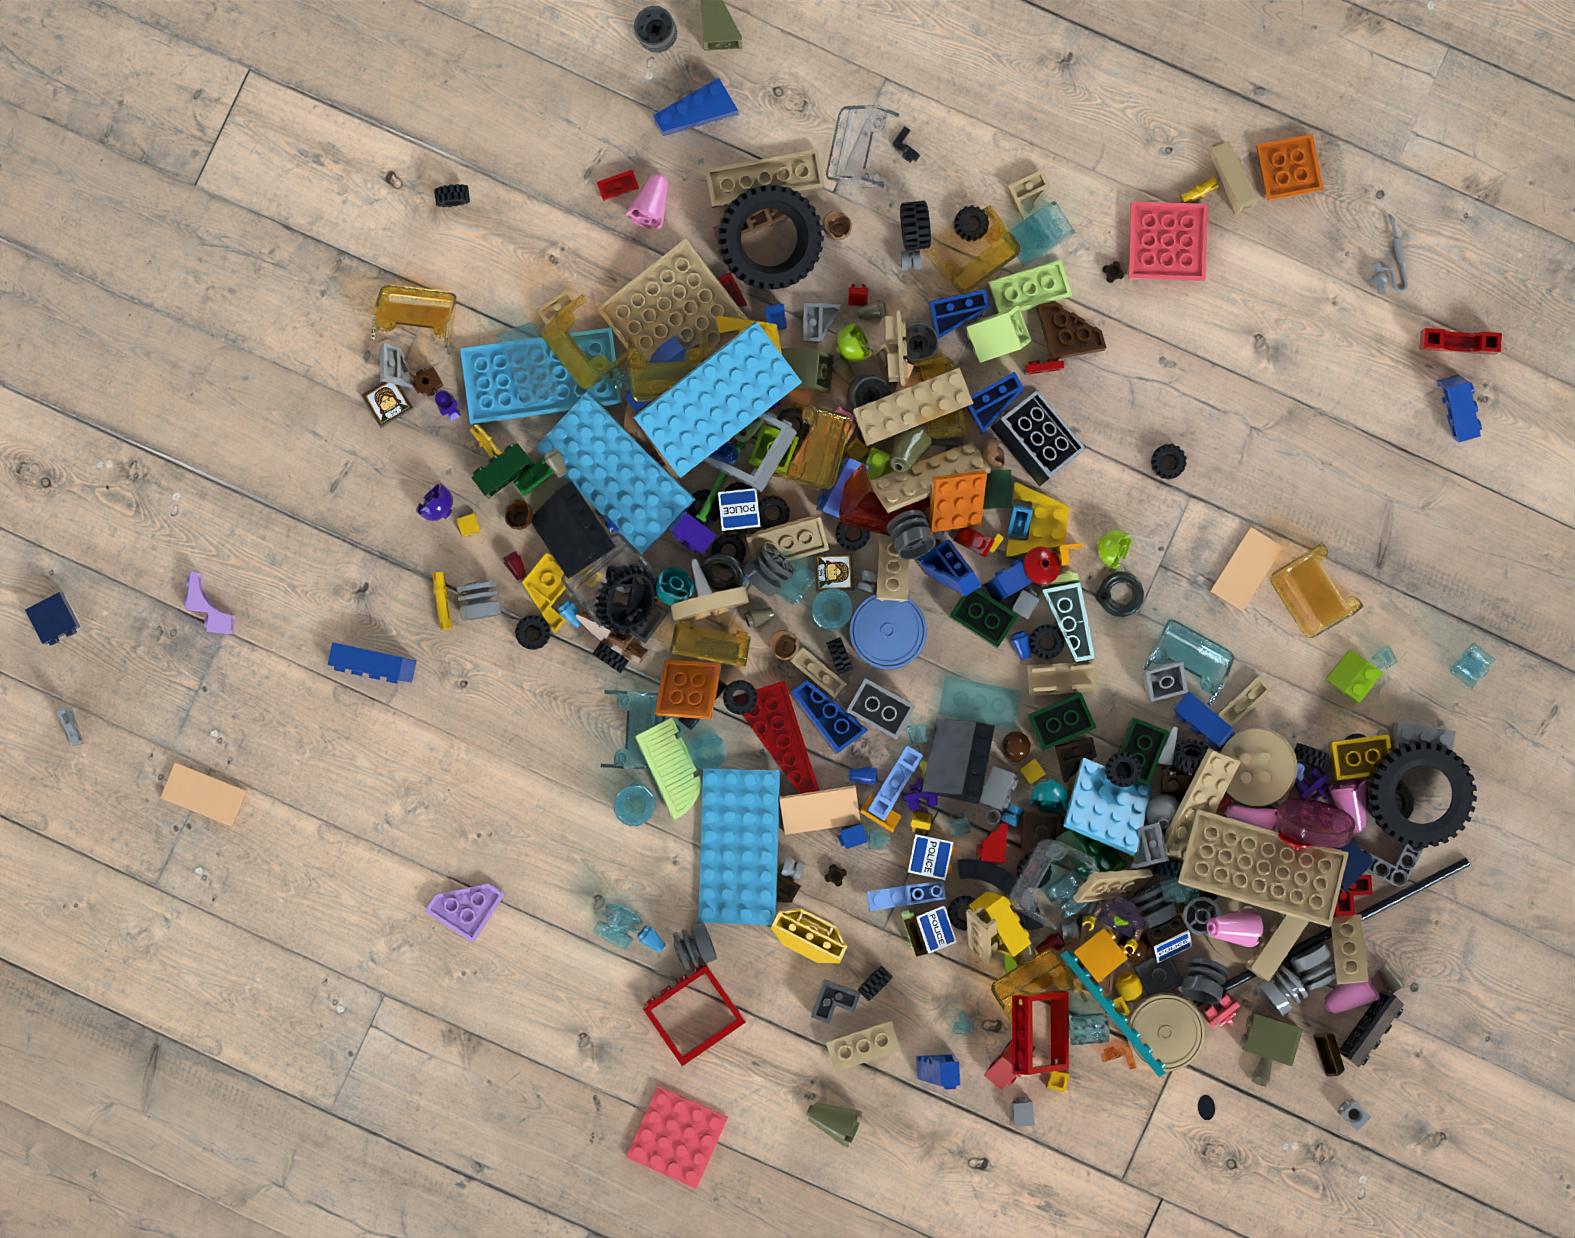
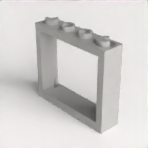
[702,412,797,492]

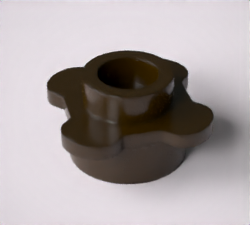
[1102,261,1124,283]
[824,864,847,887]

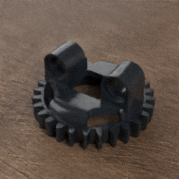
[594,564,658,634]

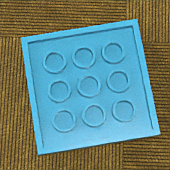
[1063,758,1153,855]

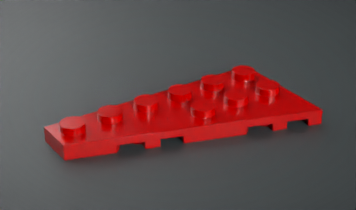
[733,680,819,794]

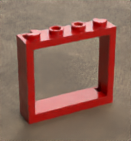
[643,964,746,1066]
[1012,991,1069,1075]

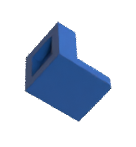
[765,304,787,330]

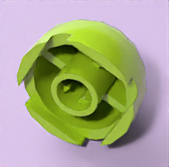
[835,322,871,362]
[1096,530,1132,569]

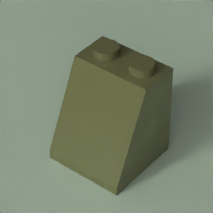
[701,0,743,51]
[781,348,834,393]
[1240,1012,1303,1066]

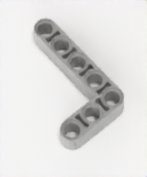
[1318,833,1424,887]

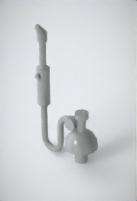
[1370,214,1408,294]

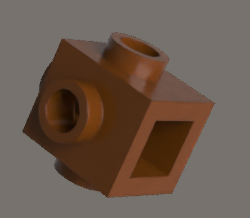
[412,367,444,397]

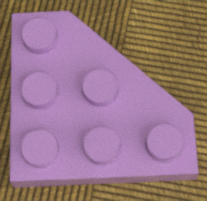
[425,883,505,942]

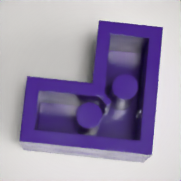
[669,511,716,554]

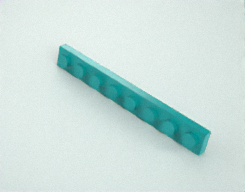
[1060,951,1166,1078]

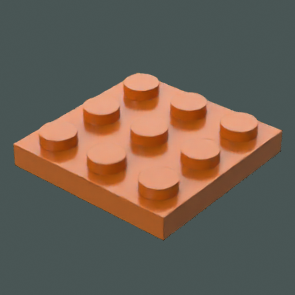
[1256,134,1324,201]
[928,470,987,532]
[655,659,721,719]

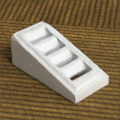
[692,559,712,597]
[1157,727,1178,765]

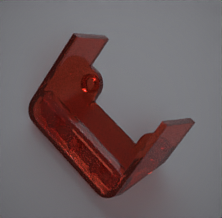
[839,464,930,536]

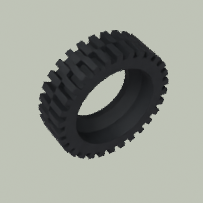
[717,185,824,290]
[1366,740,1477,848]

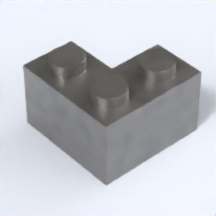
[811,979,860,1024]

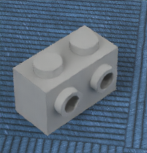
[979,766,1018,812]

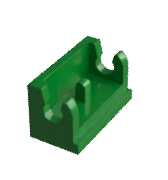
[513,459,555,497]

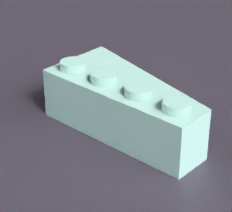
[1042,583,1095,662]

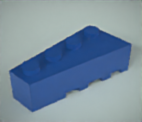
[653,78,738,136]
[328,642,417,684]
[789,680,868,754]
[916,1054,960,1090]

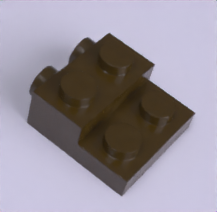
[1160,766,1196,803]
[1021,812,1064,852]

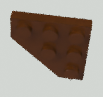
[1036,302,1107,360]

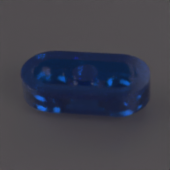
[708,442,739,464]

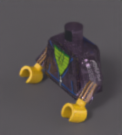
[1082,897,1145,954]

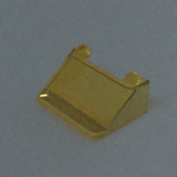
[1270,542,1364,638]

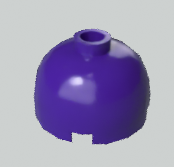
[416,483,453,521]

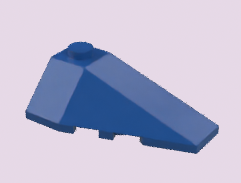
[625,336,697,413]

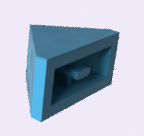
[1007,505,1033,540]

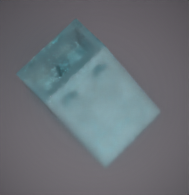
[1004,201,1076,266]

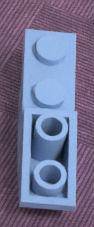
[866,880,946,911]

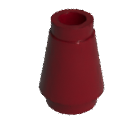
[503,551,527,581]
[1035,932,1065,957]

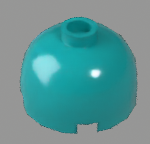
[655,567,694,606]
[1029,779,1068,812]

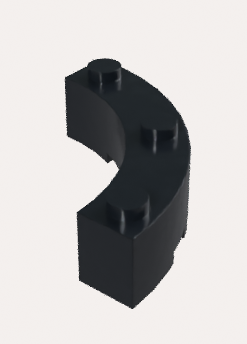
[957,858,1044,930]

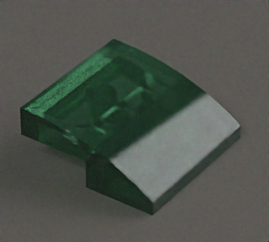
[983,470,1012,510]

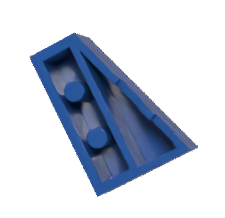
[928,289,990,339]
[966,372,1024,435]
[1437,375,1482,442]
[816,456,870,519]
[917,539,981,596]
[984,555,1047,602]
[1174,692,1236,752]

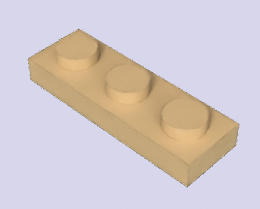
[790,647,847,699]
[1217,676,1272,727]

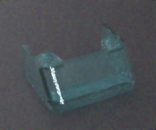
[1143,620,1235,706]
[601,690,665,770]

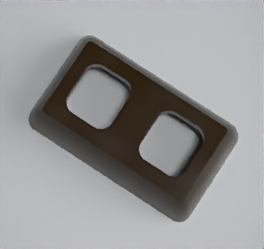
[1313,1033,1345,1077]

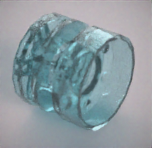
[811,588,853,632]
[613,784,657,826]
[1043,868,1089,919]
[593,902,643,950]

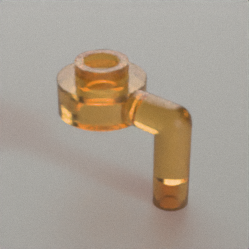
[1101,1046,1137,1070]

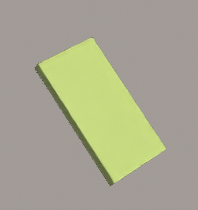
[988,259,1072,313]

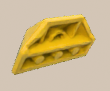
[771,908,848,963]

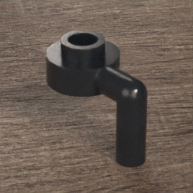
[893,126,920,163]

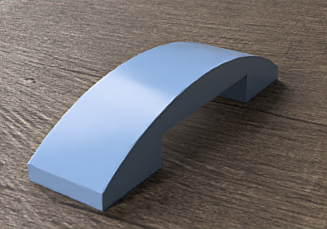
[868,746,923,821]

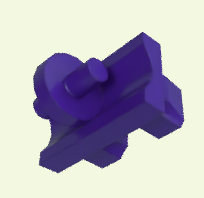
[435,390,461,422]
[1295,767,1331,801]
[903,778,938,811]

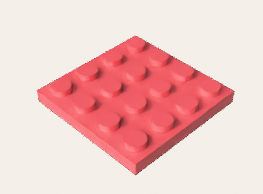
[1128,202,1208,281]
[626,1086,728,1189]

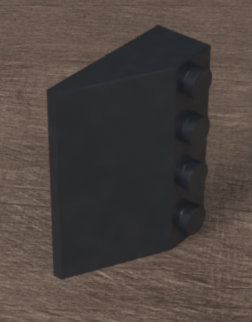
[991,390,1086,487]
[531,481,616,579]
[922,719,995,804]
[1339,990,1404,1067]

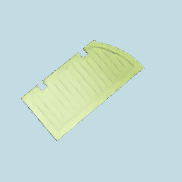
[635,717,703,820]

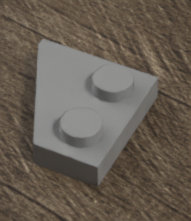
[803,303,841,342]
[1131,823,1169,869]

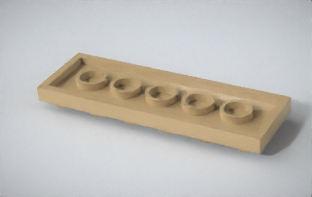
[705,149,825,208]
[853,368,973,446]
[870,441,991,513]
[1163,748,1241,862]

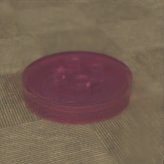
[1275,799,1356,848]

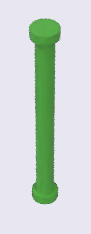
[695,440,746,524]

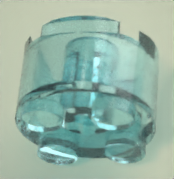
[1450,643,1496,689]
[688,733,727,771]

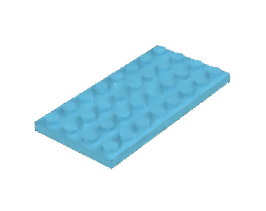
[633,321,802,478]
[460,327,622,425]
[535,392,695,555]
[699,768,780,925]

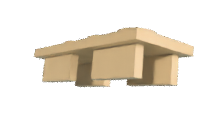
[885,311,908,386]
[876,535,909,602]
[1027,661,1098,696]
[966,906,998,967]
[1331,914,1369,985]
[826,1021,901,1072]

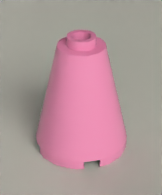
[626,174,668,230]
[1328,777,1367,833]
[1225,803,1281,831]
[1207,908,1263,947]
[1324,977,1380,1014]

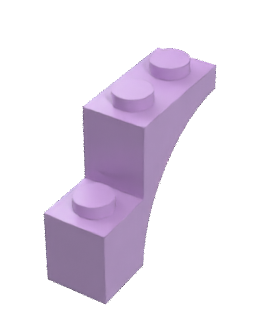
[184,572,235,635]

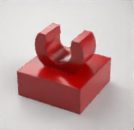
[848,284,868,306]

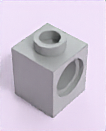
[1011,589,1039,620]
[1012,1097,1035,1127]
[1338,1099,1371,1131]

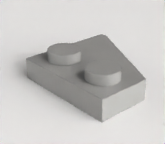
[380,343,415,388]
[56,707,84,746]

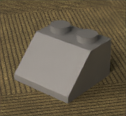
[1142,660,1188,702]

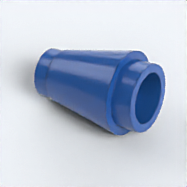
[1010,630,1031,660]
[849,766,877,785]

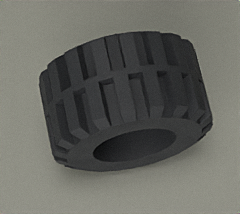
[900,200,931,251]

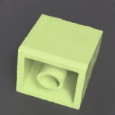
[966,305,1032,363]

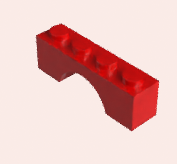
[1419,328,1502,355]

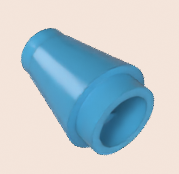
[557,599,582,628]
[637,925,666,953]

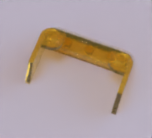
[925,205,1020,294]
[371,285,456,349]
[542,294,631,390]
[627,331,710,402]
[912,353,969,439]
[772,401,851,489]
[669,621,751,669]
[991,948,1088,1025]

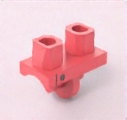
[1203,992,1240,1027]

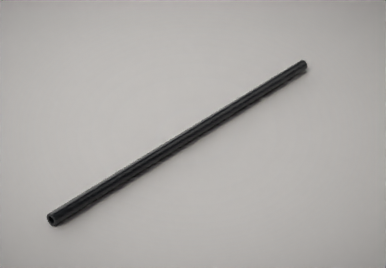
[1193,857,1470,1007]

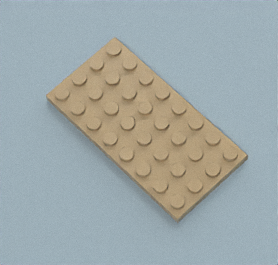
[1178,809,1349,927]

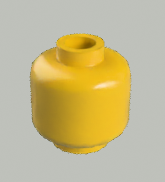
[1115,972,1143,1003]

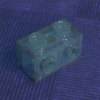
[777,562,816,606]
[1160,877,1200,904]
[1068,1013,1110,1045]

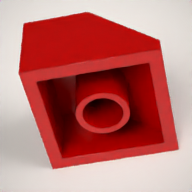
[976,823,1008,863]

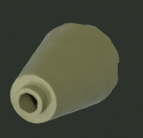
[890,425,932,473]
[806,1103,862,1147]

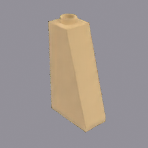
[1209,141,1258,215]

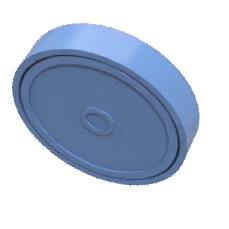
[849,594,927,670]

